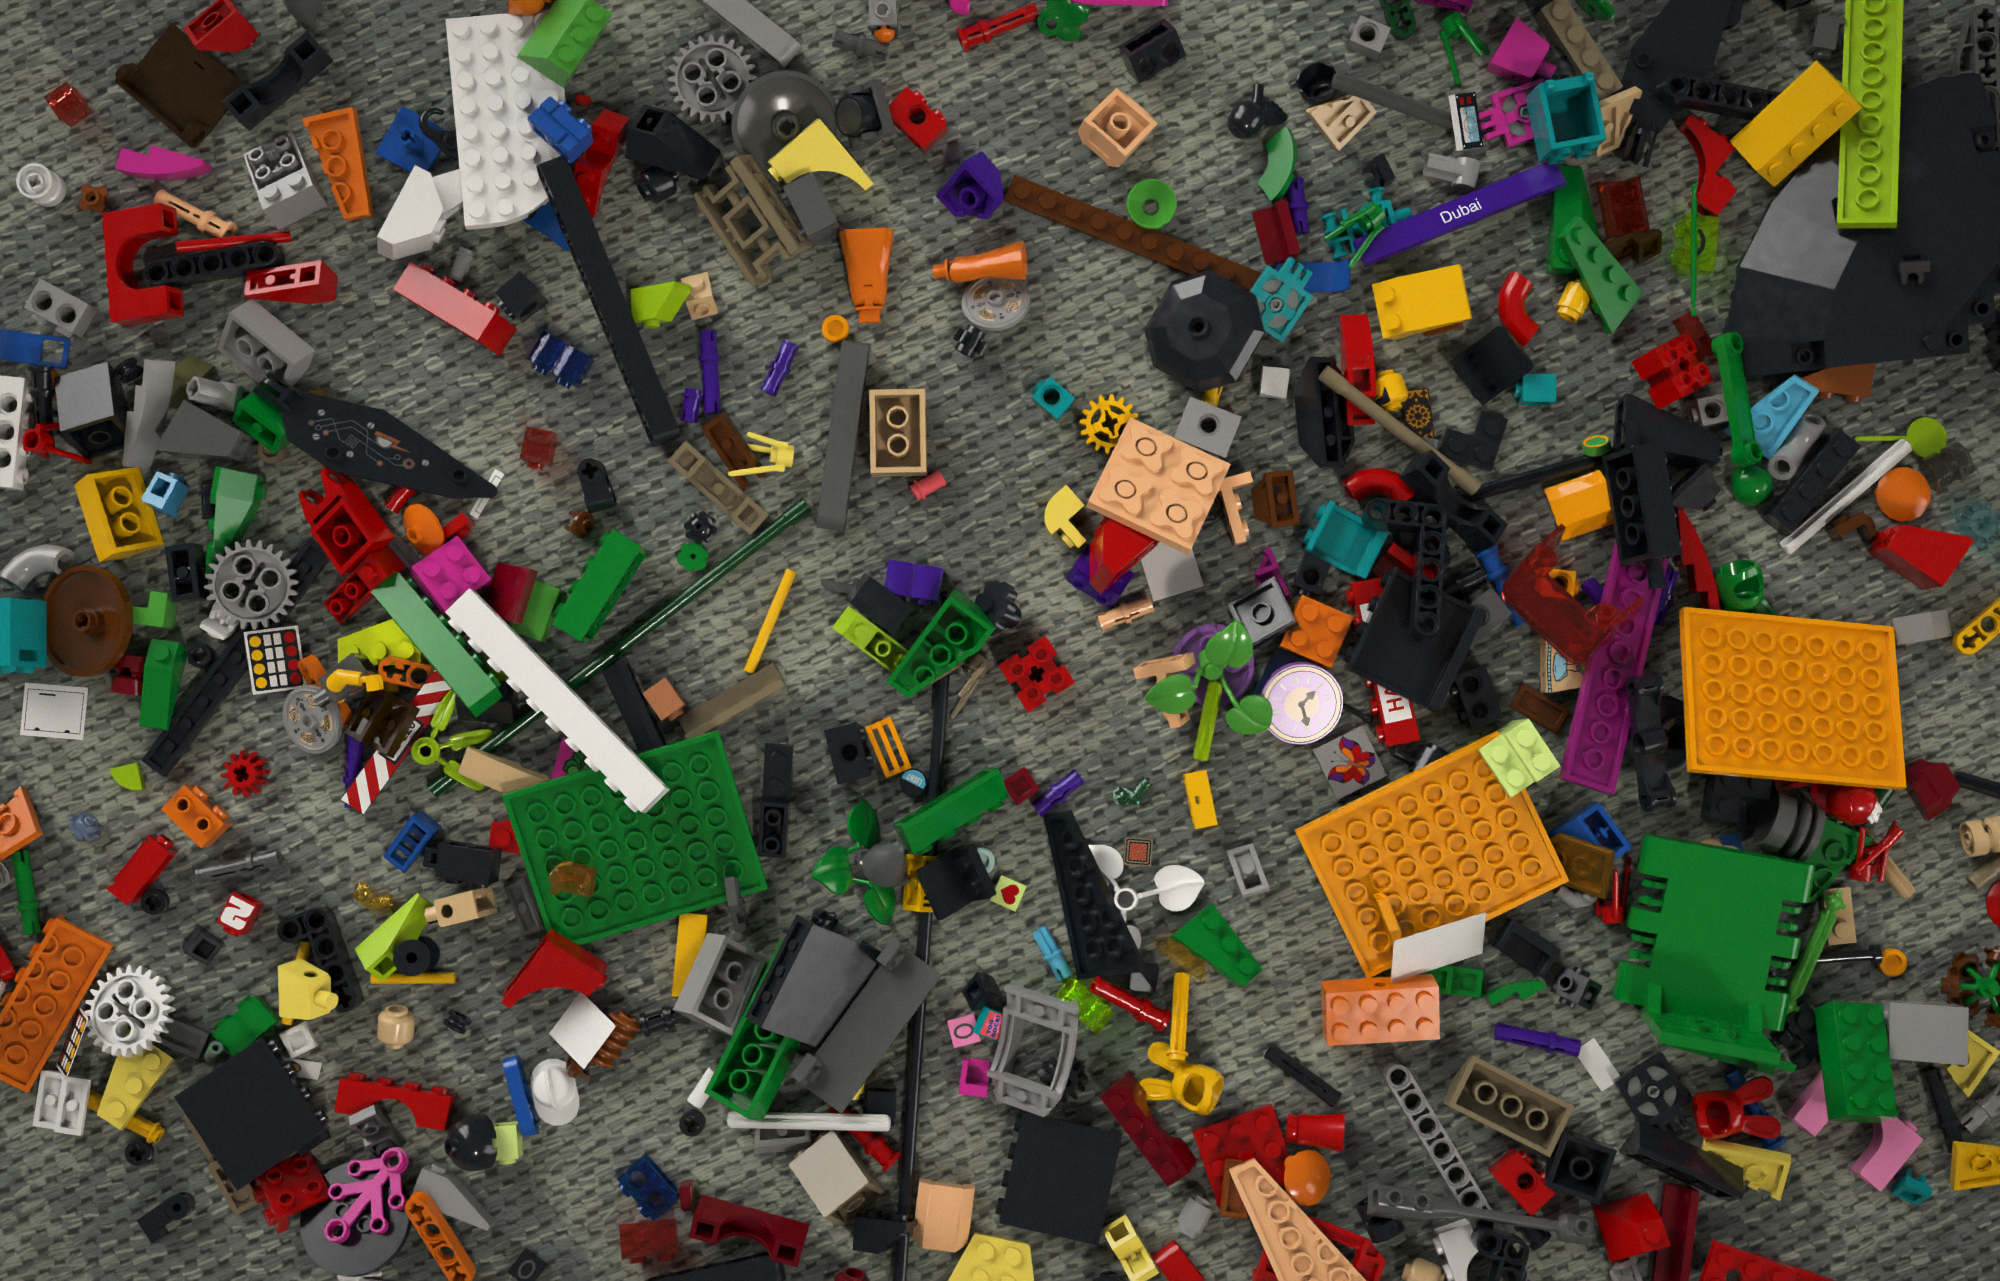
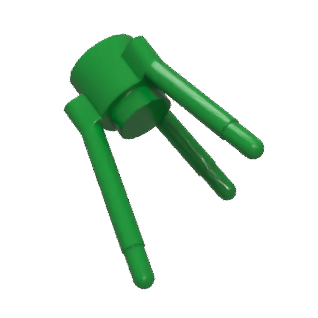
[1439,12,1490,85]
[1323,202,1386,269]

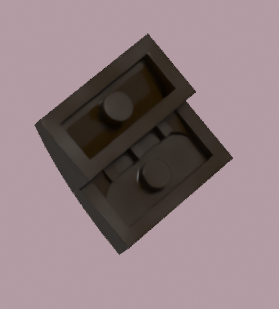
[344,689,420,758]

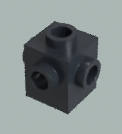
[1551,966,1603,1011]

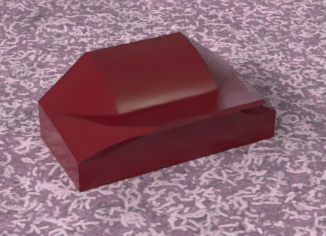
[1905,759,1961,821]

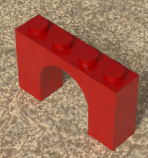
[102,203,184,326]

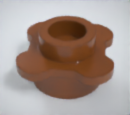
[78,184,109,213]

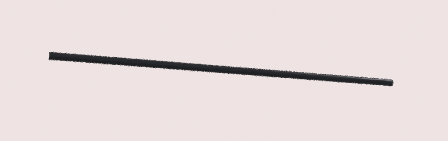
[892,596,950,1281]

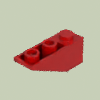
[323,547,407,625]

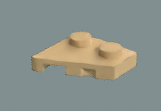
[1591,86,1642,157]
[1305,94,1377,151]

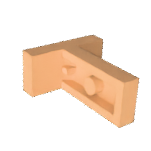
[1217,471,1253,546]
[1133,652,1196,729]

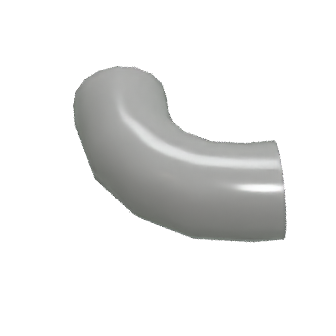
[1768,411,1826,480]
[0,544,75,591]

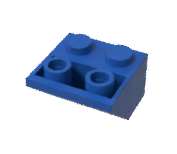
[1547,801,1632,860]

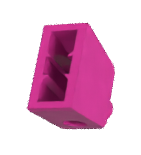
[1485,18,1557,84]

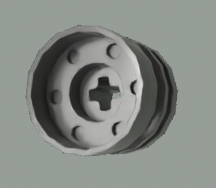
[1754,791,1826,861]

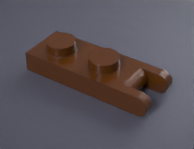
[701,412,766,490]

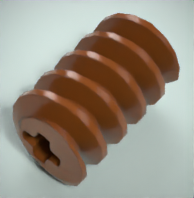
[591,1006,642,1068]

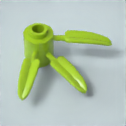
[411,689,493,791]

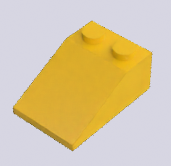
[1372,264,1472,340]

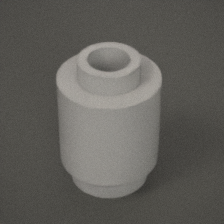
[1176,1194,1214,1239]

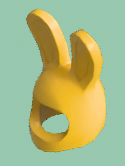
[1139,1041,1224,1115]

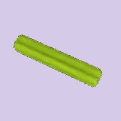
[1193,680,1223,761]

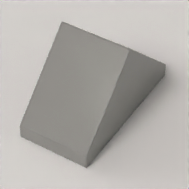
[1891,609,1952,646]

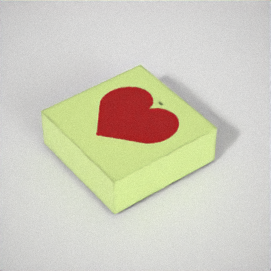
[990,875,1027,912]

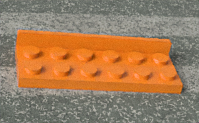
[0,913,114,1093]

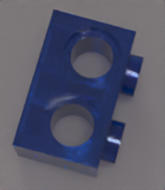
[617,1152,680,1221]

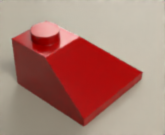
[183,0,259,53]
[1593,1193,1671,1263]

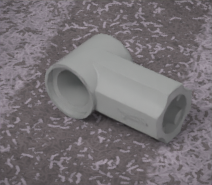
[1422,153,1481,191]
[186,376,244,414]

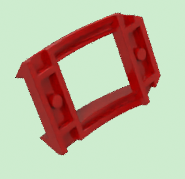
[1252,1215,1386,1281]

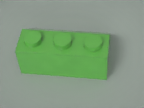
[517,0,612,89]

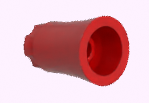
[1286,1113,1345,1153]

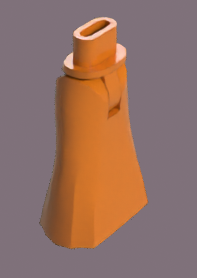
[838,228,894,324]
[933,240,1028,282]

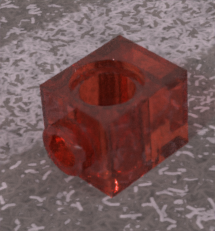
[44,81,94,128]
[520,426,559,471]

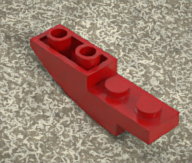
[1339,314,1377,426]

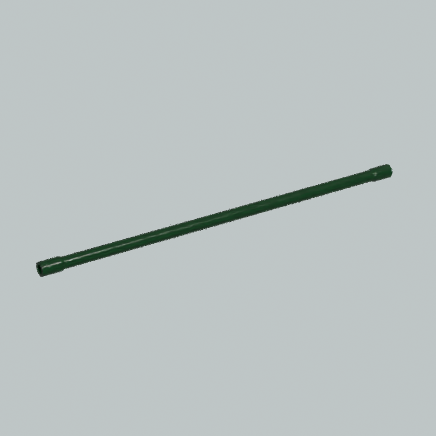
[427,498,812,797]

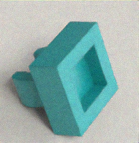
[1890,1168,1933,1206]

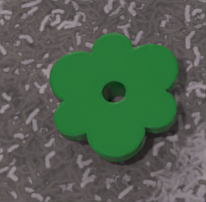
[677,541,709,572]

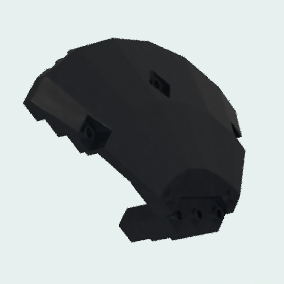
[1723,73,2000,377]

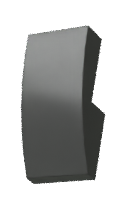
[348,1105,403,1158]

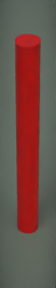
[175,231,291,253]

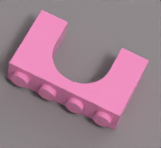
[1785,1069,1923,1192]

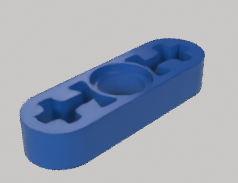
[503,1055,539,1138]

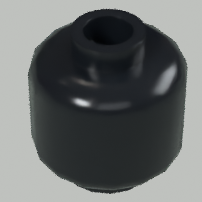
[636,165,679,204]

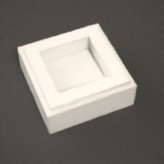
[279,1021,319,1059]

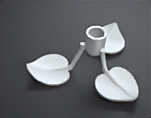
[1088,845,1205,950]

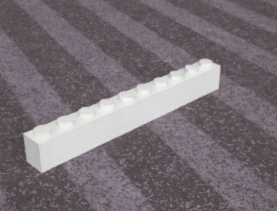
[445,588,670,813]

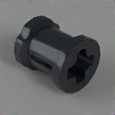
[1514,1213,1551,1250]

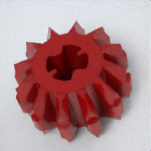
[220,750,271,797]

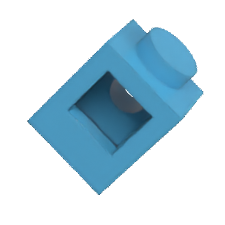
[141,471,190,519]

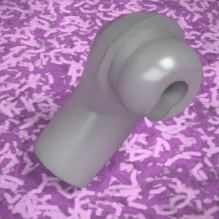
[1553,884,1597,909]

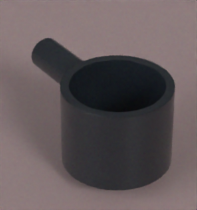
[1390,743,1449,772]

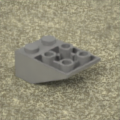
[243,130,328,230]

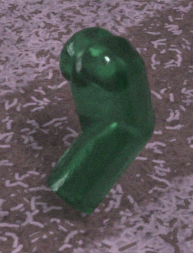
[1112,777,1153,806]

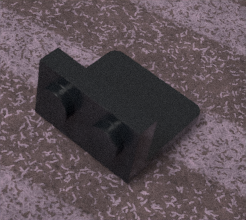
[1450,324,1534,406]

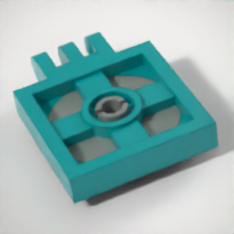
[1249,257,1314,343]

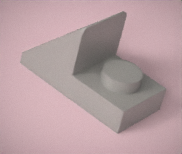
[1226,843,1270,898]

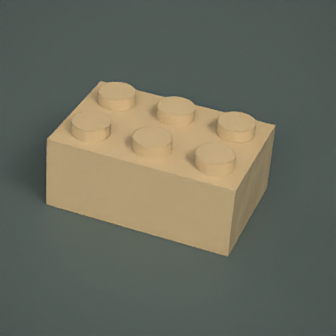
[869,389,927,477]

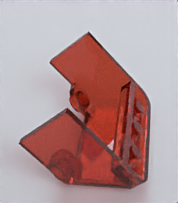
[1501,524,1645,664]

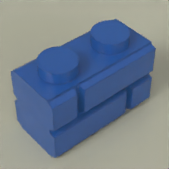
[527,97,594,164]

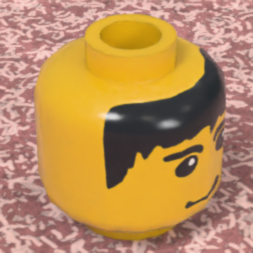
[1374,369,1408,412]

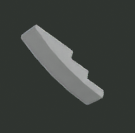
[122,359,176,467]

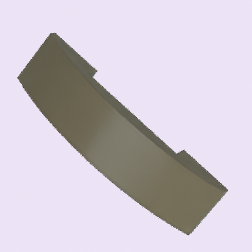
[667,441,769,536]

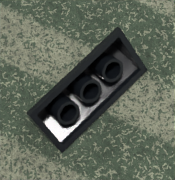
[1619,1121,1744,1200]

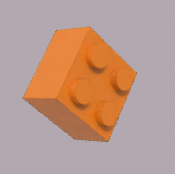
[1277,595,1353,669]

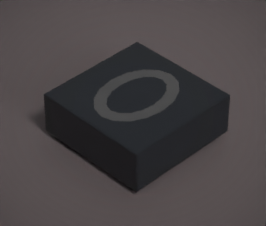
[507,1248,548,1281]

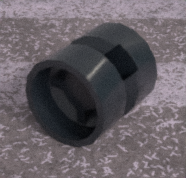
[1355,1197,1405,1244]

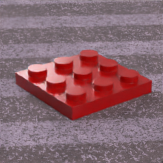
[1192,1104,1289,1209]

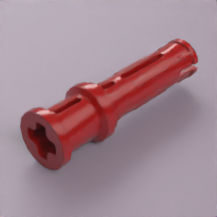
[956,3,1039,52]
[1089,976,1171,1033]
[827,1106,902,1173]

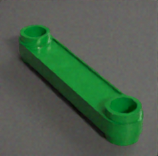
[1711,332,1763,467]

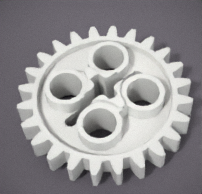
[84,965,176,1058]

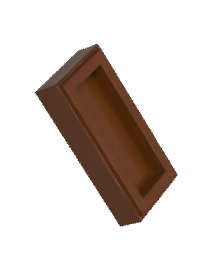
[1508,683,1571,735]

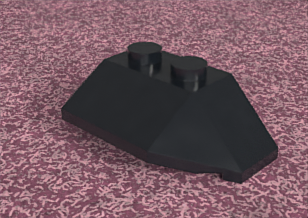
[1294,357,1355,468]

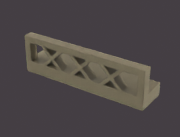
[678,663,788,739]

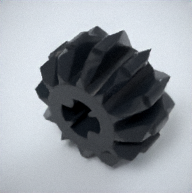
[1040,1056,1088,1103]

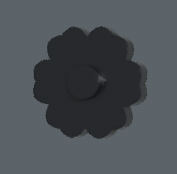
[974,580,1022,636]

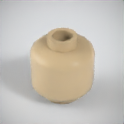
[377,1005,415,1049]
[1401,1258,1445,1281]

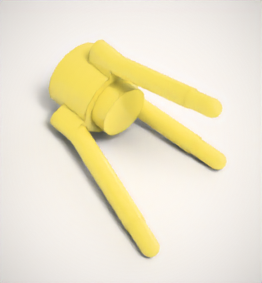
[728,432,794,477]

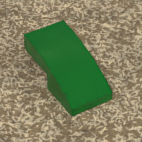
[1425,965,1485,998]
[1483,979,1547,1006]

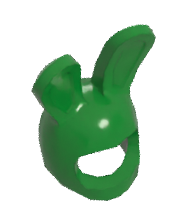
[1714,560,1777,615]

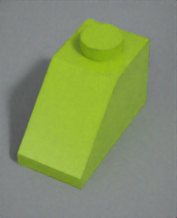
[630,281,692,329]

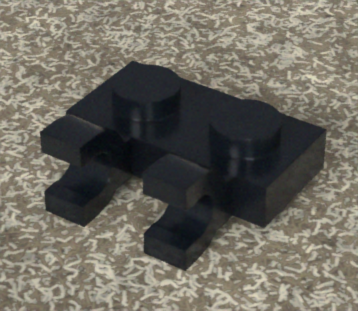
[1771,1000,1821,1069]

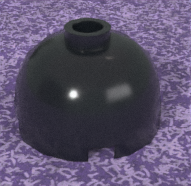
[444,1114,497,1171]

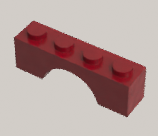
[1099,1070,1197,1187]
[689,1194,810,1267]

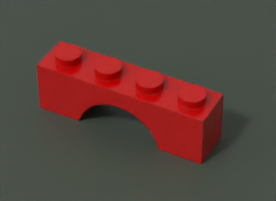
[334,1072,457,1131]

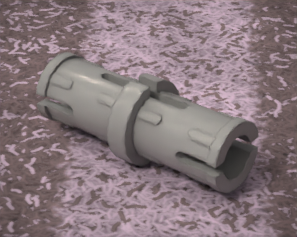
[1959,1083,2000,1134]

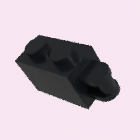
[423,840,502,888]

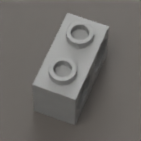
[24,278,98,338]

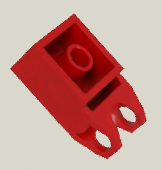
[298,467,395,575]

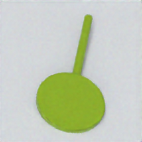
[1855,417,1947,458]

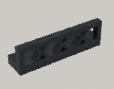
[602,658,667,753]

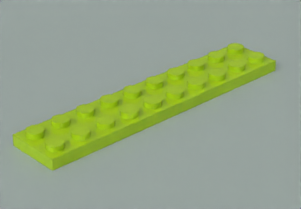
[1836,0,1904,229]

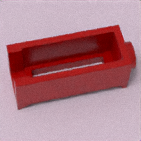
[105,834,178,905]

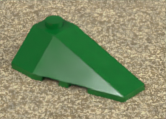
[1546,165,1601,277]
[205,466,268,581]
[886,589,996,698]

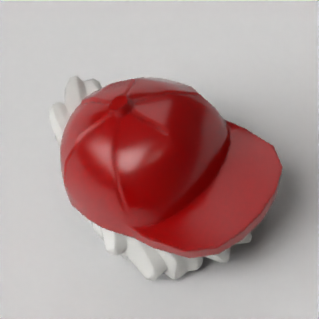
[1810,783,1882,825]

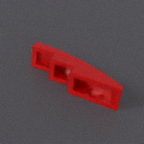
[1675,509,1720,610]

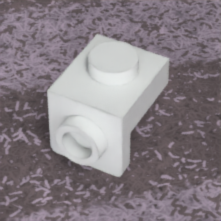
[200,594,245,640]

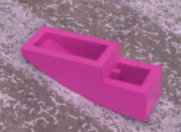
[115,145,212,181]

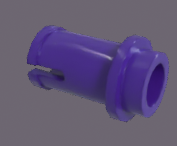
[680,388,703,423]

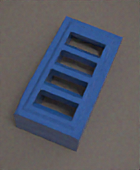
[383,810,442,874]

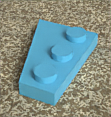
[1722,374,1819,460]

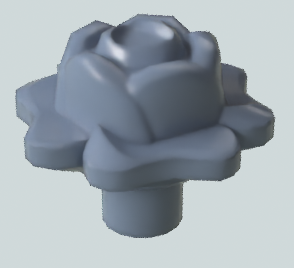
[68,812,103,841]

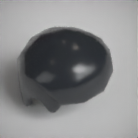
[1296,61,1338,106]

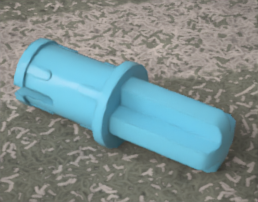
[1033,926,1073,982]

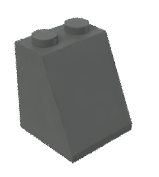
[156,400,258,463]

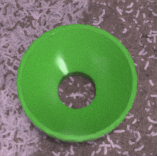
[1127,179,1177,230]

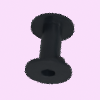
[393,936,440,976]

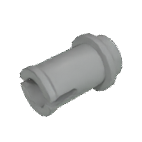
[448,247,476,284]

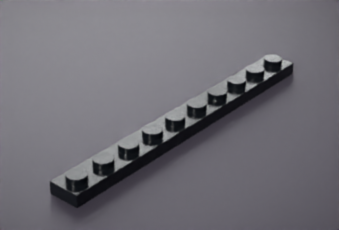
[141,537,330,777]

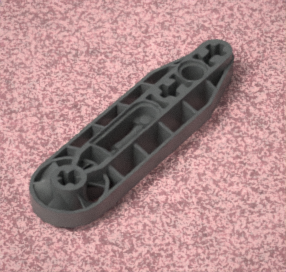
[1952,4,2000,151]

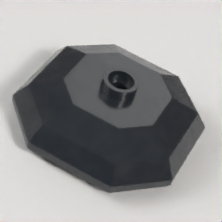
[1144,270,1265,393]

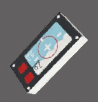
[1449,92,1483,151]

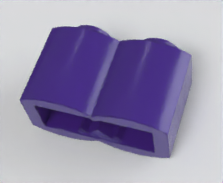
[884,560,945,607]

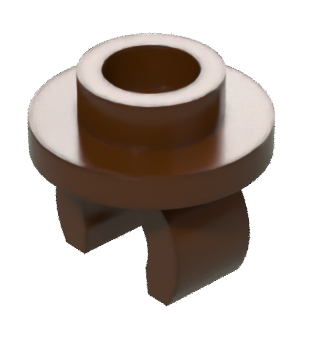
[564,511,594,539]
[566,1056,596,1079]

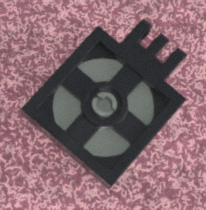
[1612,1052,1692,1134]

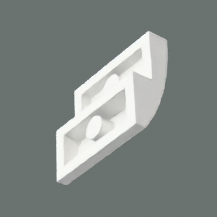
[32,1069,92,1136]

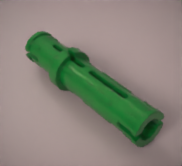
[11,850,42,936]

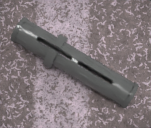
[195,849,283,884]

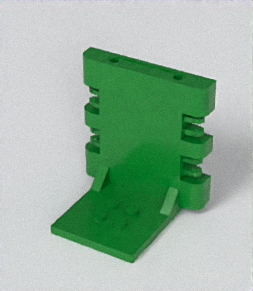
[1612,832,1816,1065]

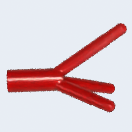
[1855,825,1905,883]

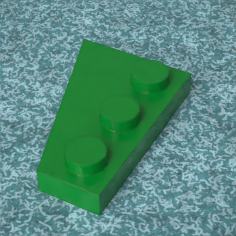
[1805,818,1874,904]
[1169,903,1263,988]

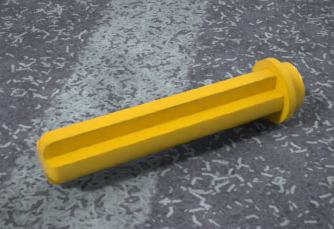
[1166,972,1190,1063]
[87,1089,165,1144]

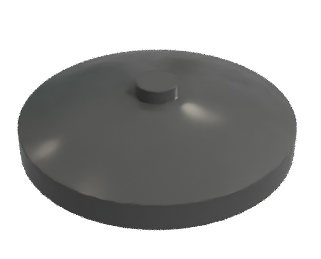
[731,70,842,183]

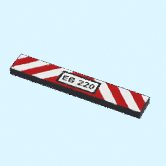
[340,669,451,815]

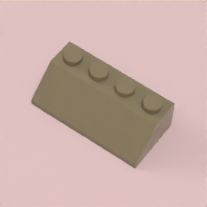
[1442,1055,1575,1157]

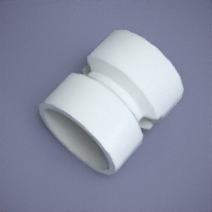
[16,163,66,207]

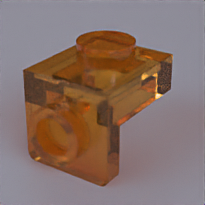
[549,860,596,898]

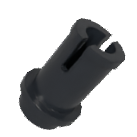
[198,486,216,519]

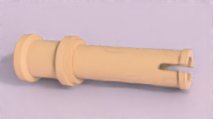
[154,189,237,238]

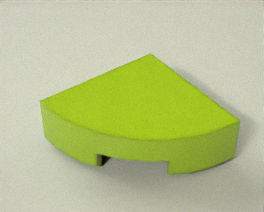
[110,762,146,790]

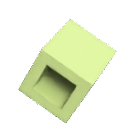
[492,1121,524,1165]

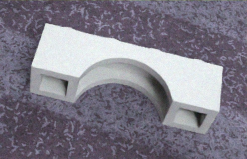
[1432,1218,1478,1281]

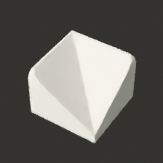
[1258,366,1290,399]

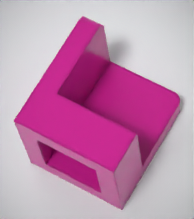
[959,1057,990,1098]

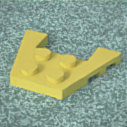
[947,1232,1034,1281]

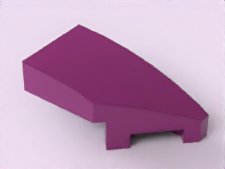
[1254,546,1290,599]

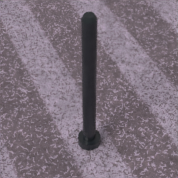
[1769,944,1882,968]

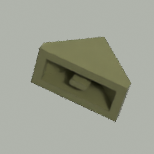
[169,354,215,409]

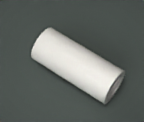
[687,1066,716,1109]

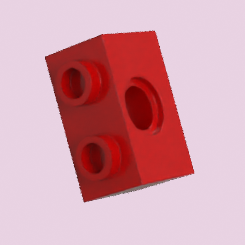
[888,87,947,154]
[1488,1147,1556,1216]

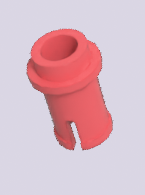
[909,470,946,500]

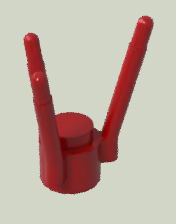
[23,423,92,464]
[1846,821,1898,882]
[1594,856,1632,924]

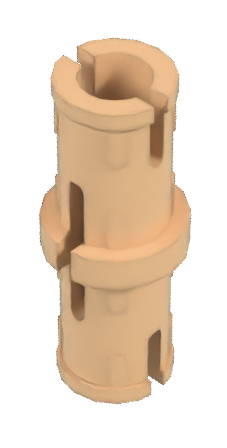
[1096,595,1155,631]

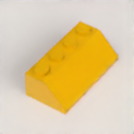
[1730,60,1862,187]

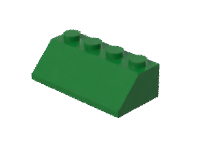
[892,768,1009,856]

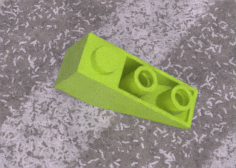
[832,606,908,673]
[355,893,434,981]

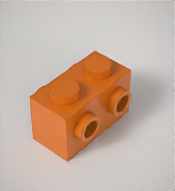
[161,785,233,848]

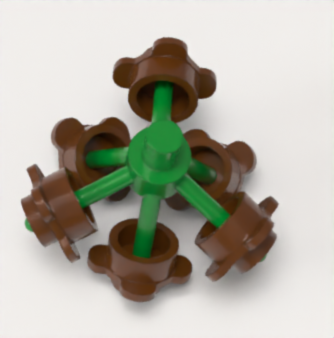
[1938,946,2000,1028]

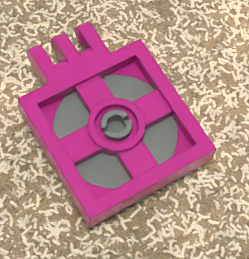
[1478,78,1545,149]

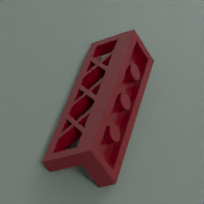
[1651,1182,1700,1281]

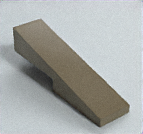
[183,1114,259,1215]

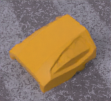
[1543,470,1613,542]

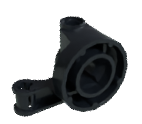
[1624,671,1686,812]

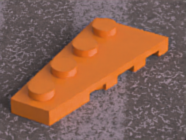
[302,107,374,222]
[0,786,43,861]

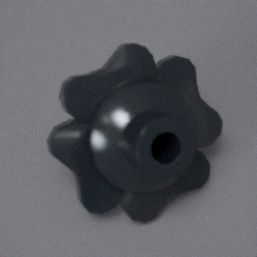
[684,511,718,545]
[810,910,839,931]

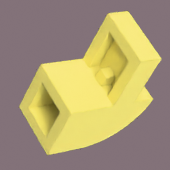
[1044,485,1087,550]
[1102,1214,1159,1281]

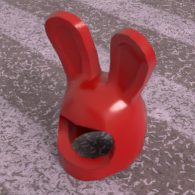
[1692,1076,1782,1140]

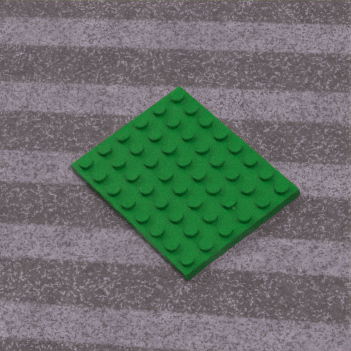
[502,729,769,945]

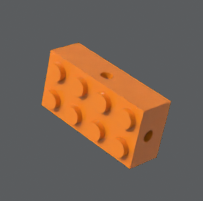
[1321,974,1440,1046]

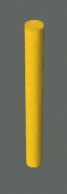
[744,569,797,674]

